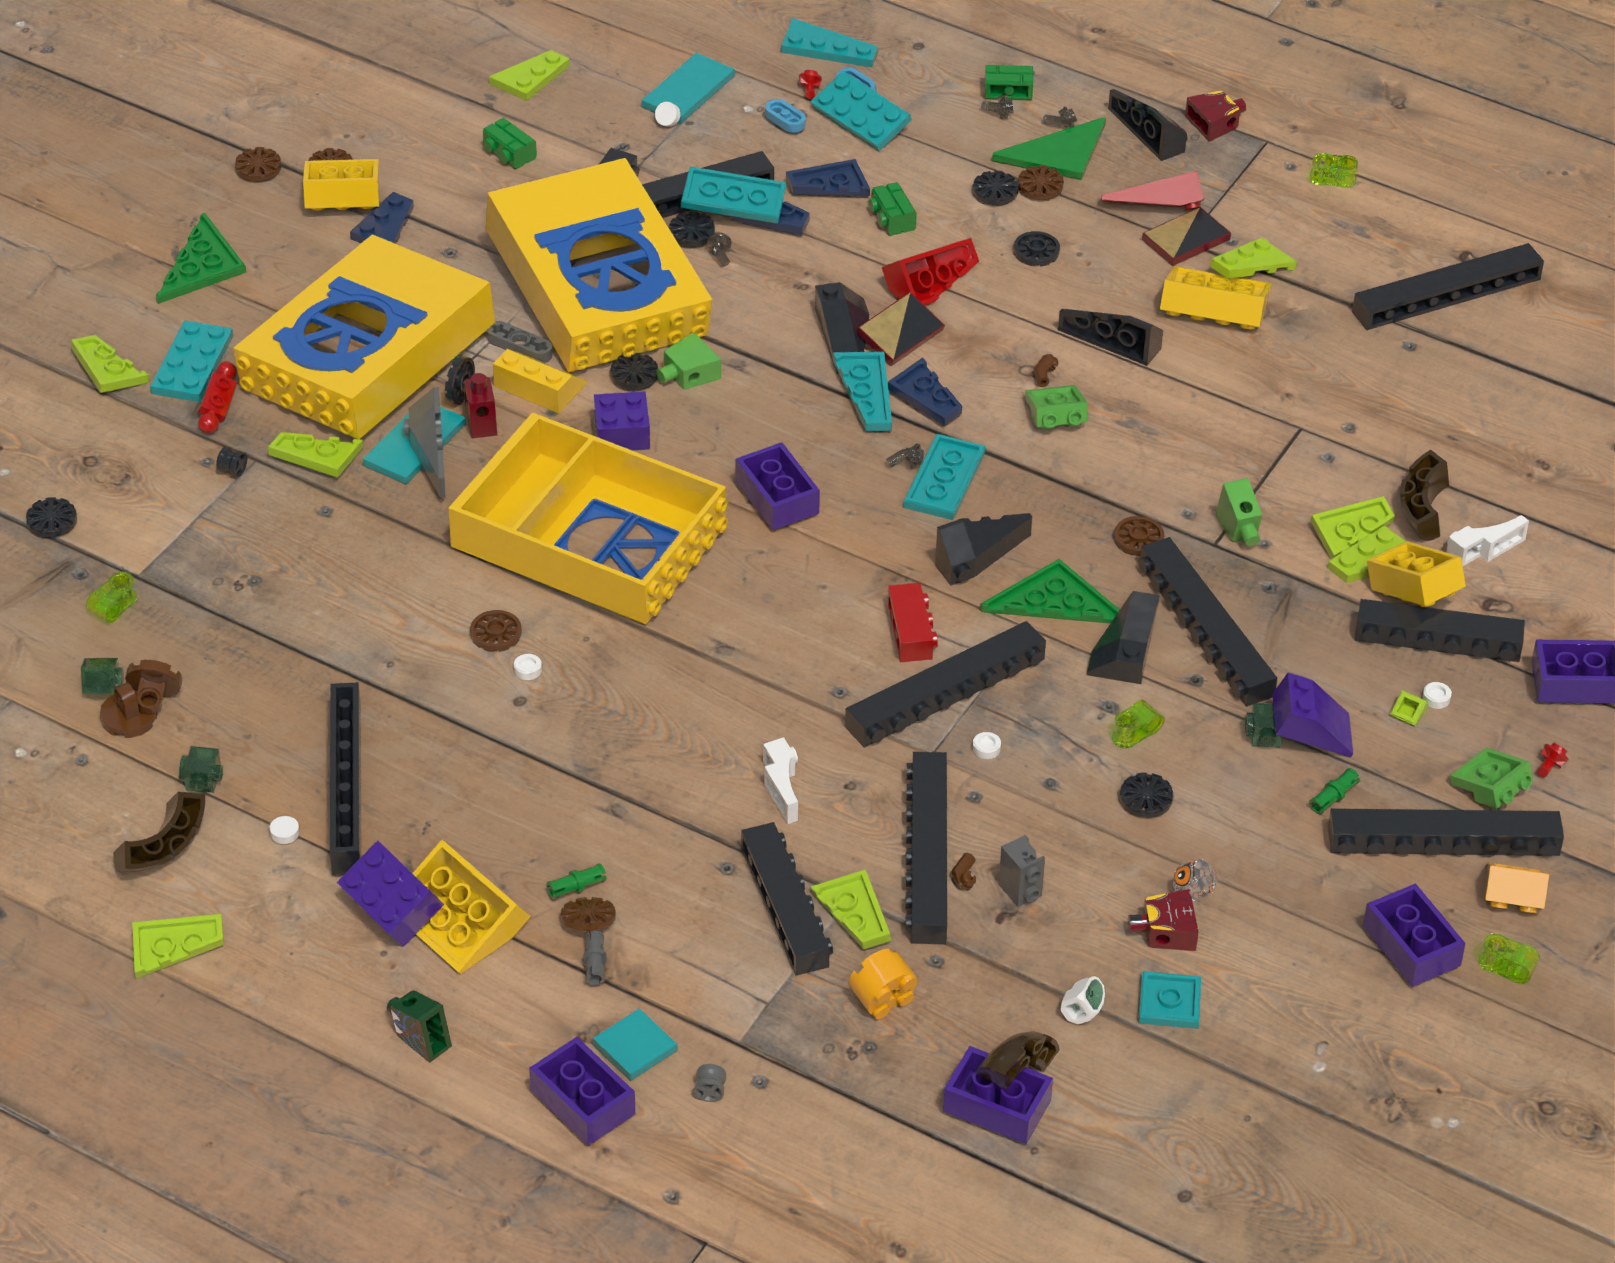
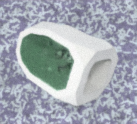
[1061,976,1105,1024]

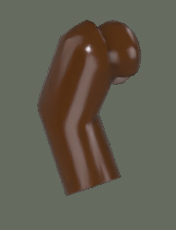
[1033,354,1059,387]
[951,853,976,890]

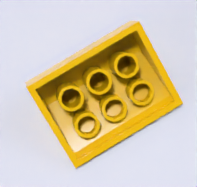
[1160,266,1272,329]
[413,840,531,974]

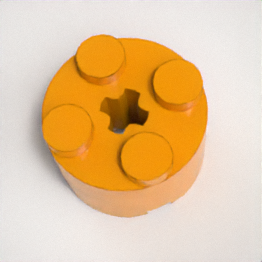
[848,948,918,1020]

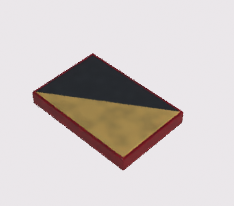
[1142,207,1231,266]
[856,292,945,366]

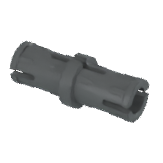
[583,930,607,986]

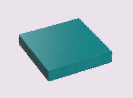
[1139,971,1202,1029]
[593,1008,678,1081]

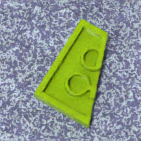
[489,50,570,101]
[1210,238,1297,279]
[71,335,149,393]
[268,432,363,478]
[1310,496,1395,559]
[1328,525,1406,583]
[810,869,892,949]
[132,914,224,979]

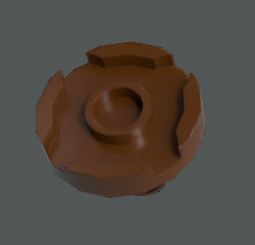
[125,659,183,715]
[100,682,157,738]

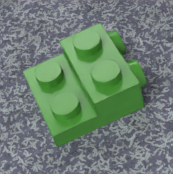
[1025,385,1088,429]
[1450,747,1533,809]

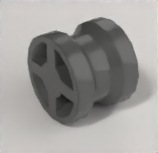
[694,1064,726,1102]

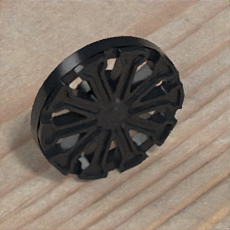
[973,170,1019,205]
[669,212,715,247]
[1014,231,1060,267]
[610,353,658,390]
[445,356,475,404]
[26,497,77,537]
[1120,772,1173,817]

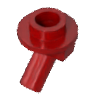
[799,70,822,99]
[1537,742,1569,777]

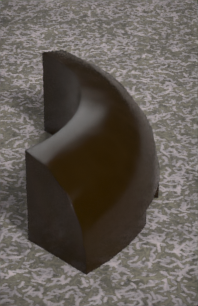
[1400,449,1449,539]
[113,791,206,872]
[976,1031,1060,1090]

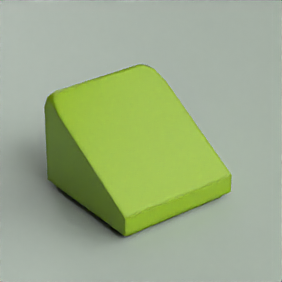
[1390,690,1429,726]

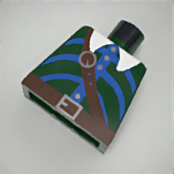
[387,990,452,1063]

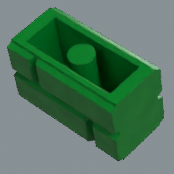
[985,65,1033,100]
[482,117,537,169]
[868,182,917,236]

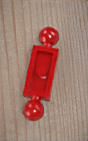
[198,361,237,434]

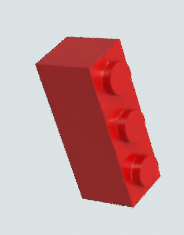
[887,583,938,662]

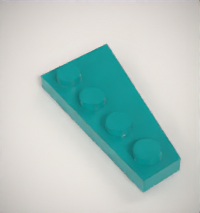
[781,18,878,68]
[833,352,892,431]

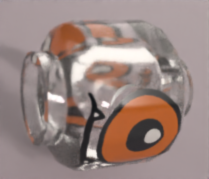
[1173,859,1217,901]

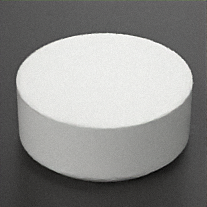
[655,102,680,127]
[514,654,542,680]
[1423,682,1452,709]
[973,732,1001,759]
[270,816,299,844]

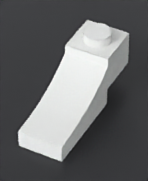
[1446,515,1529,566]
[763,737,798,824]

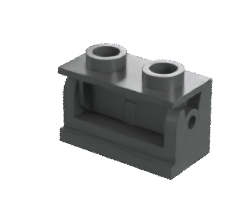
[999,835,1045,907]

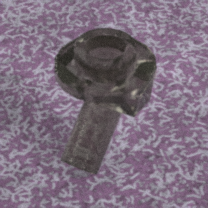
[981,94,1014,118]
[1043,106,1077,129]
[707,232,732,267]
[886,443,924,469]

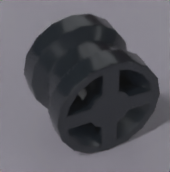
[216,446,248,477]

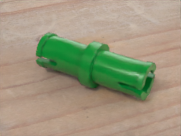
[1309,768,1360,814]
[546,863,607,899]

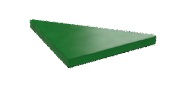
[992,117,1106,180]
[156,213,246,304]
[980,559,1120,624]

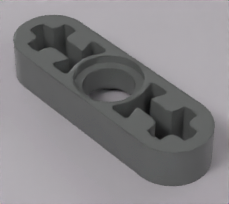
[487,321,553,363]

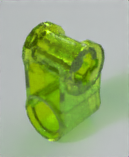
[1310,153,1358,188]
[86,572,137,623]
[1112,700,1165,749]
[1479,933,1540,984]

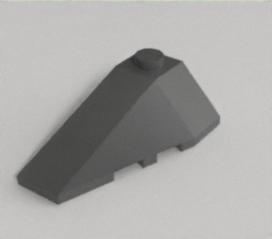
[404,387,445,498]

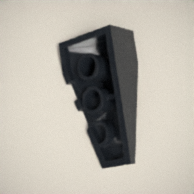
[1108,89,1187,161]
[815,282,869,374]
[1058,308,1163,366]
[935,513,1033,586]
[1087,591,1160,684]

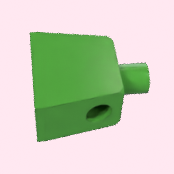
[656,333,721,389]
[1216,478,1262,546]

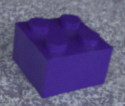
[594,391,650,451]

